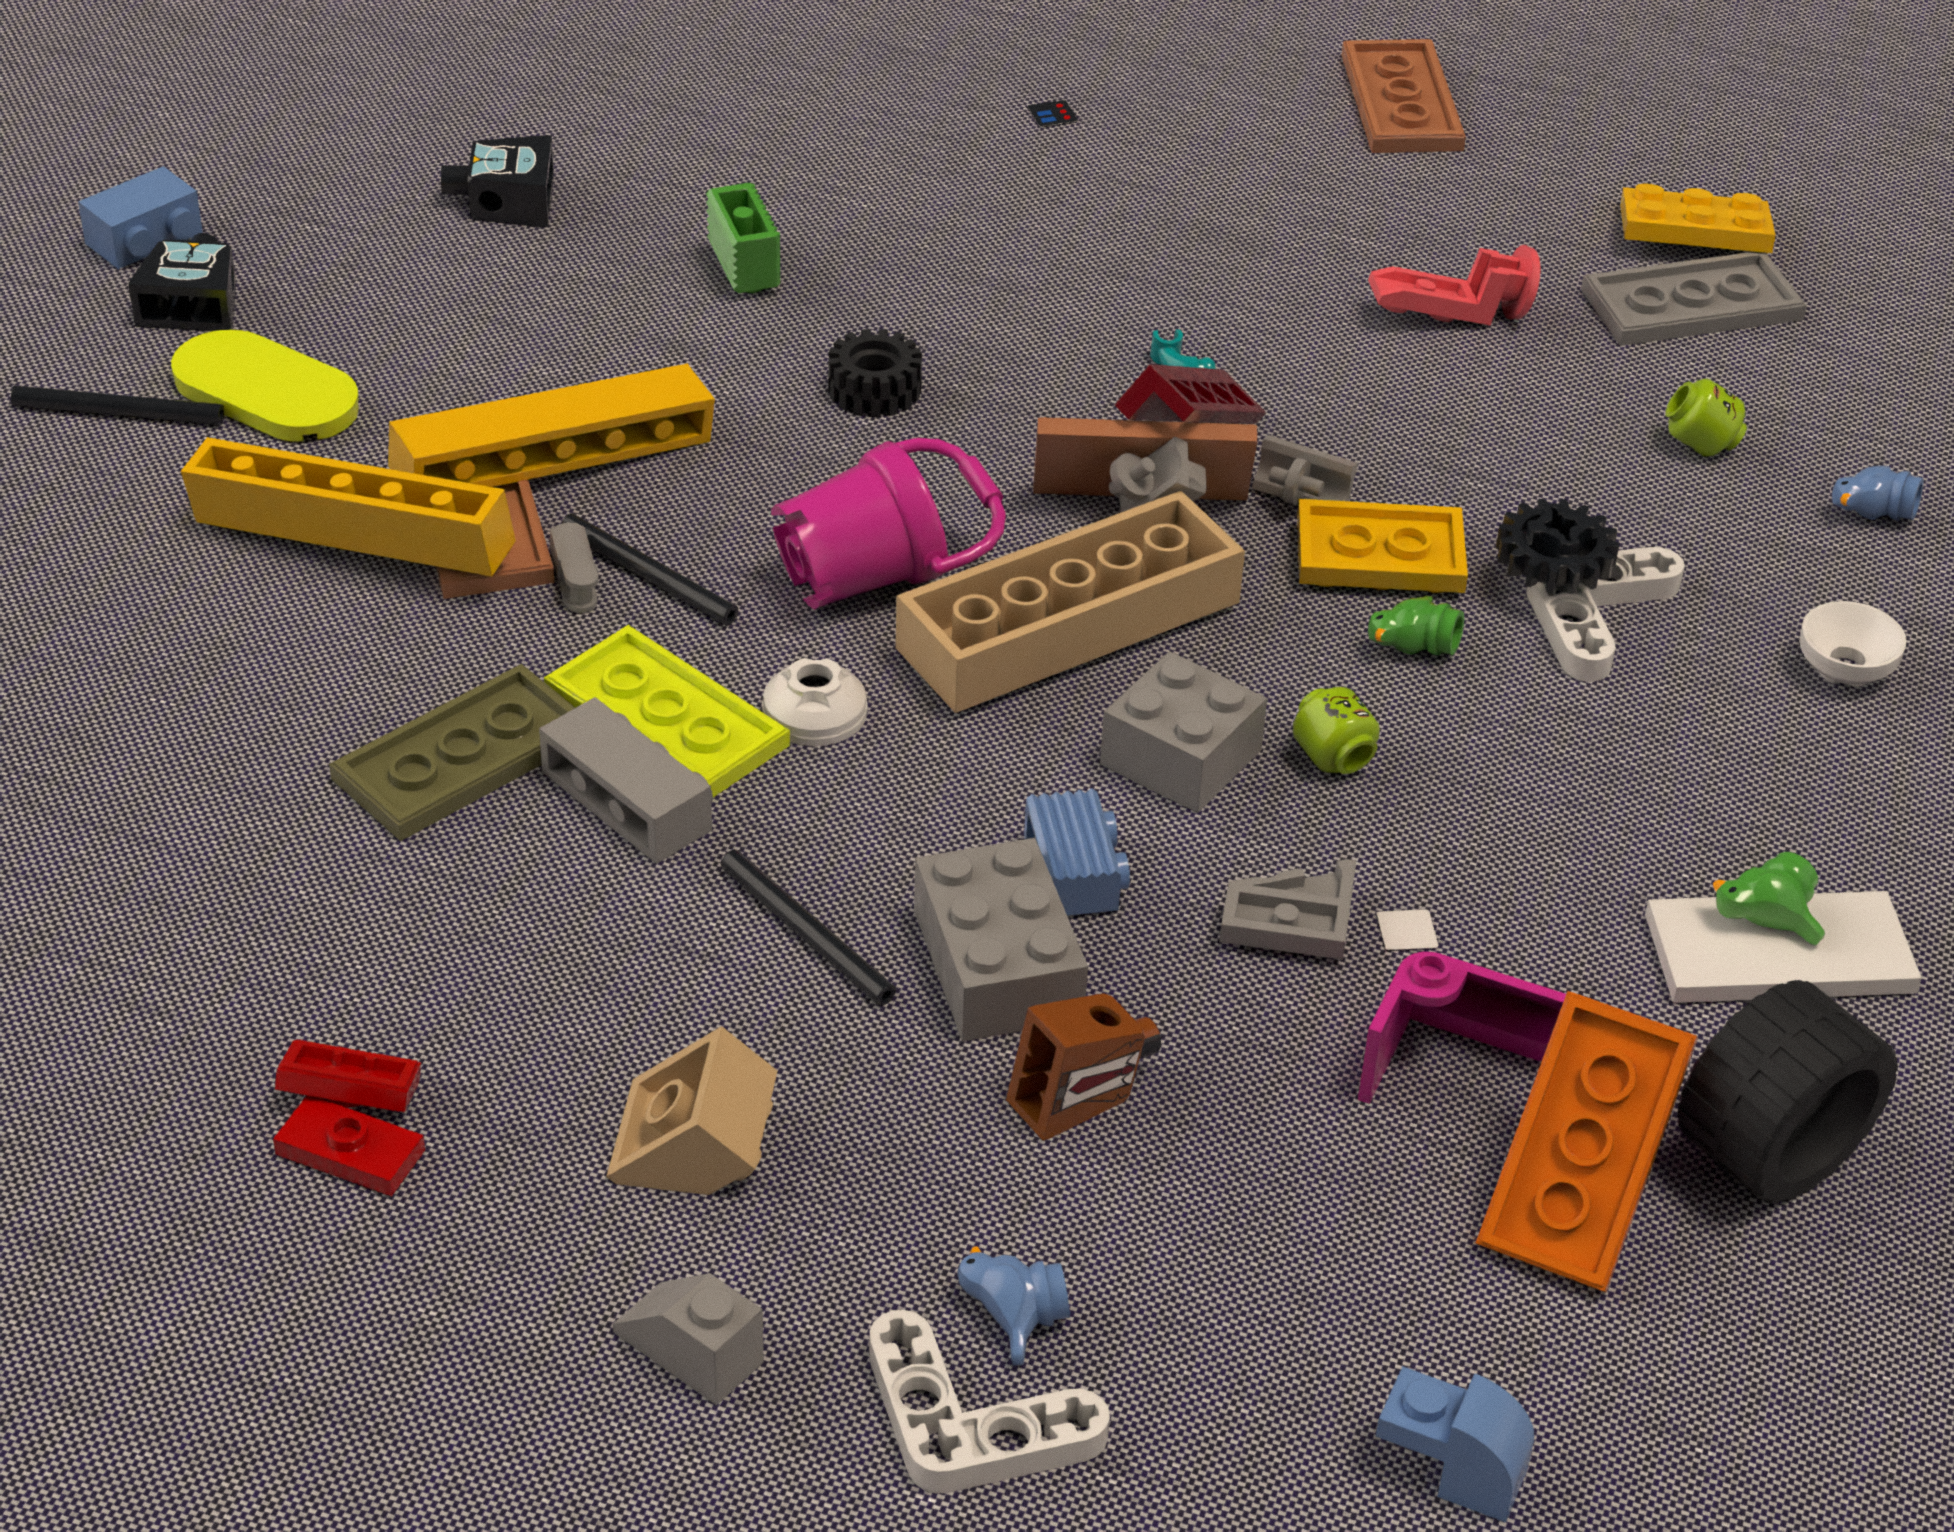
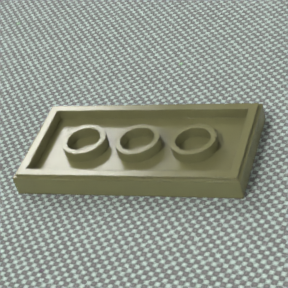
[329,663,575,841]

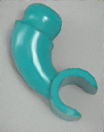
[1150,329,1216,369]

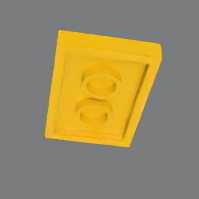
[1620,184,1776,253]
[1297,499,1468,593]

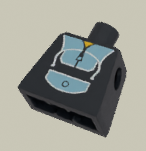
[441,135,554,227]
[128,233,236,332]

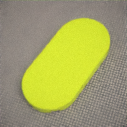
[171,330,359,442]

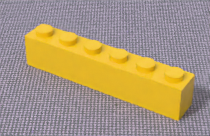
[388,363,715,487]
[181,437,516,577]

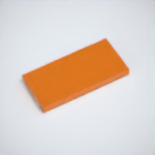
[1476,991,1698,1293]

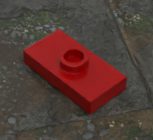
[275,1039,422,1113]
[273,1095,425,1197]

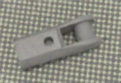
[549,522,598,613]

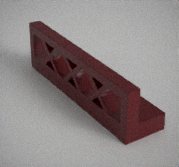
[1114,364,1267,424]

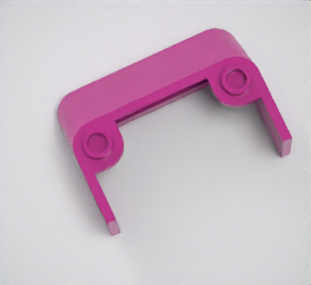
[1358,952,1566,1104]

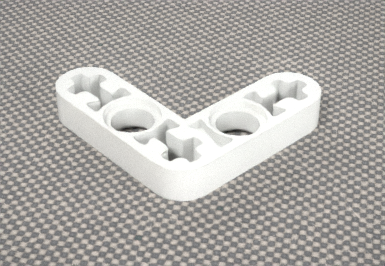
[1526,547,1685,682]
[869,1310,1110,1494]

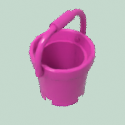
[771,438,1006,610]

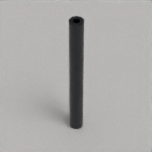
[11,385,224,425]
[561,513,738,626]
[721,849,896,1006]

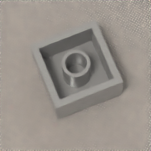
[1100,651,1267,813]

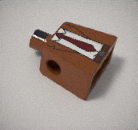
[1006,993,1161,1141]

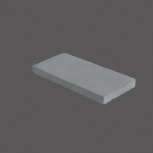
[1581,252,1807,346]

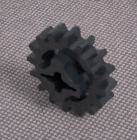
[1495,498,1620,594]

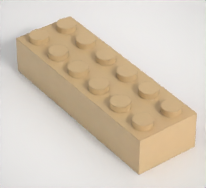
[896,491,1245,713]

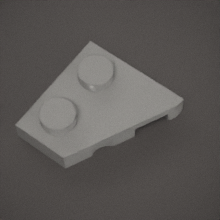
[1219,859,1356,960]

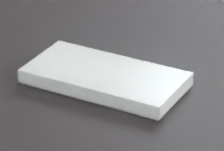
[1645,891,1922,1003]

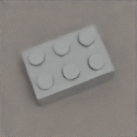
[914,838,1088,1042]

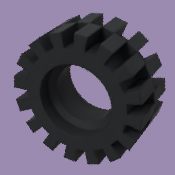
[828,329,922,417]

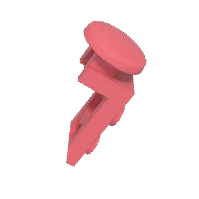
[1368,245,1541,325]

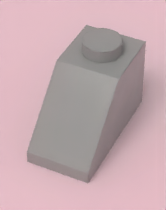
[613,1273,764,1405]

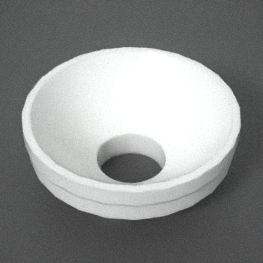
[1800,601,1906,687]
[762,658,868,746]

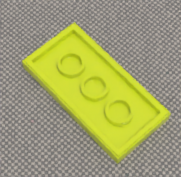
[544,625,790,797]

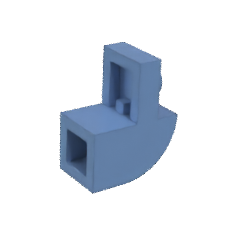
[1376,1366,1534,1523]

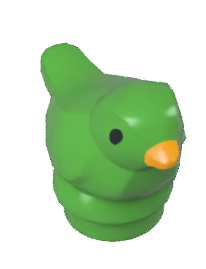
[1368,596,1464,656]
[1713,852,1825,946]

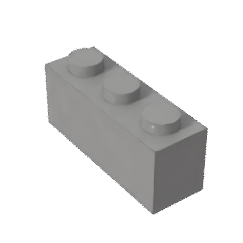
[539,697,713,864]

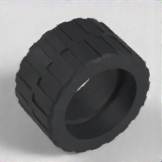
[1677,980,1898,1203]

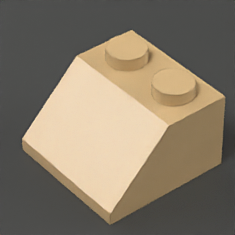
[606,1026,778,1195]

